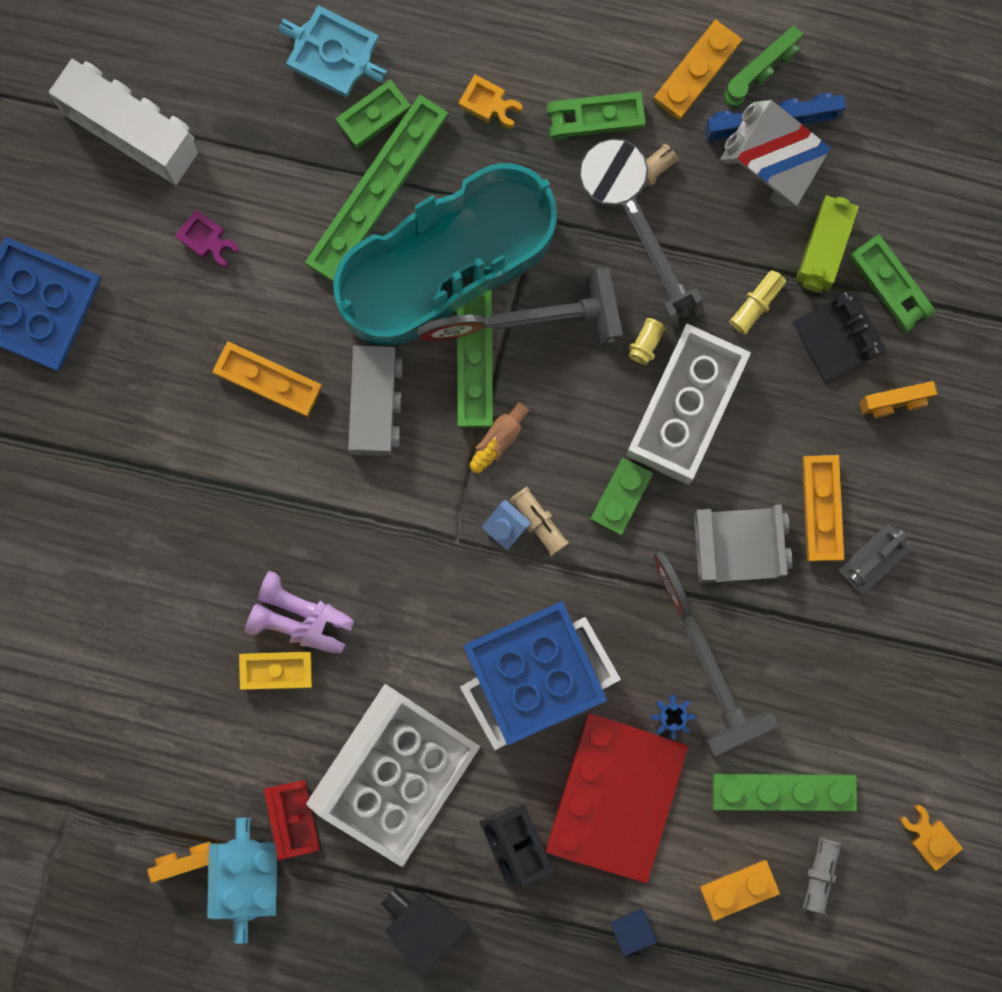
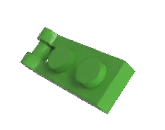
[724,25,803,108]
[546,91,646,140]
[849,234,935,333]

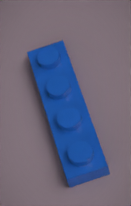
[705,93,846,142]

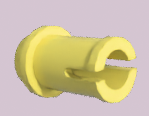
[629,318,666,365]

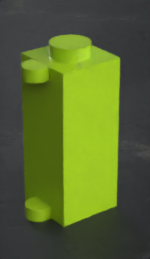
[796,195,859,292]

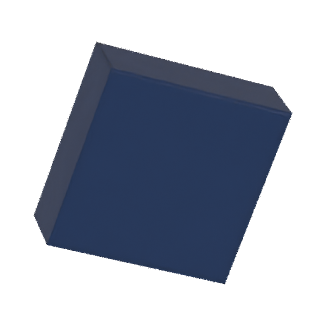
[609,908,657,956]

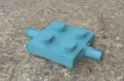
[278,5,387,98]
[207,818,277,943]

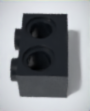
[479,805,554,888]

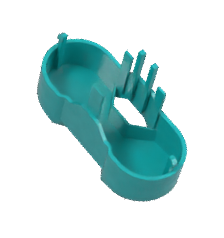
[333,163,557,347]

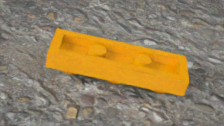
[653,19,742,121]
[212,341,323,418]
[802,455,844,562]

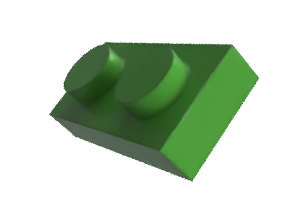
[335,79,411,149]
[590,457,653,536]

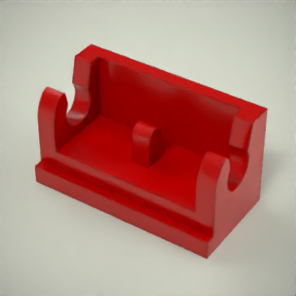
[263,780,320,860]

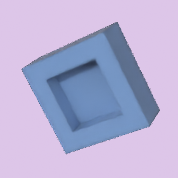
[481,500,531,551]

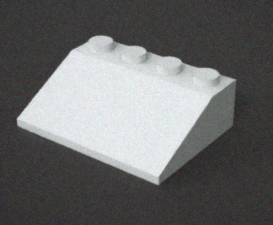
[306,684,480,867]

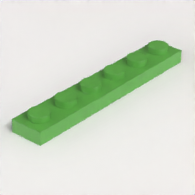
[305,94,448,283]

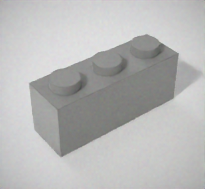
[348,345,403,456]

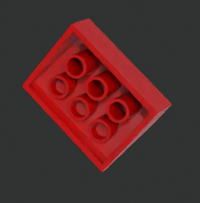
[545,713,689,883]

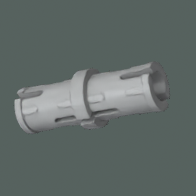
[802,838,842,914]

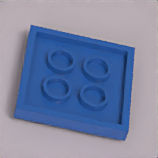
[0,237,102,373]
[463,601,607,746]

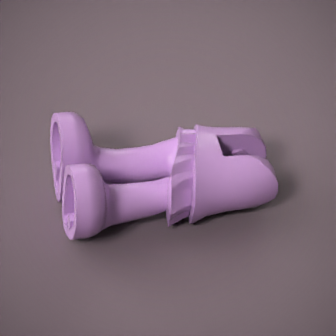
[244,570,354,654]

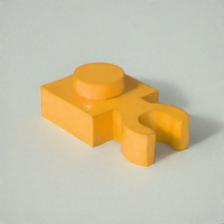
[458,74,523,129]
[899,805,963,871]

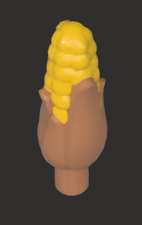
[470,402,530,473]

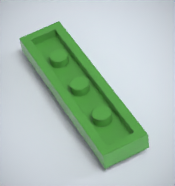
[457,290,493,428]
[712,774,857,811]

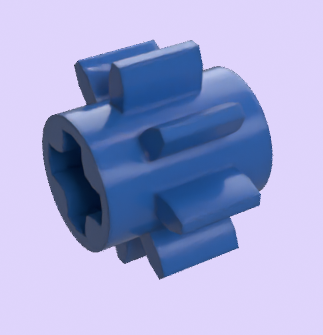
[650,695,696,740]

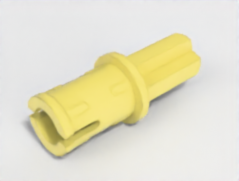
[729,271,786,335]

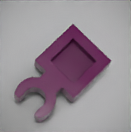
[175,209,240,269]

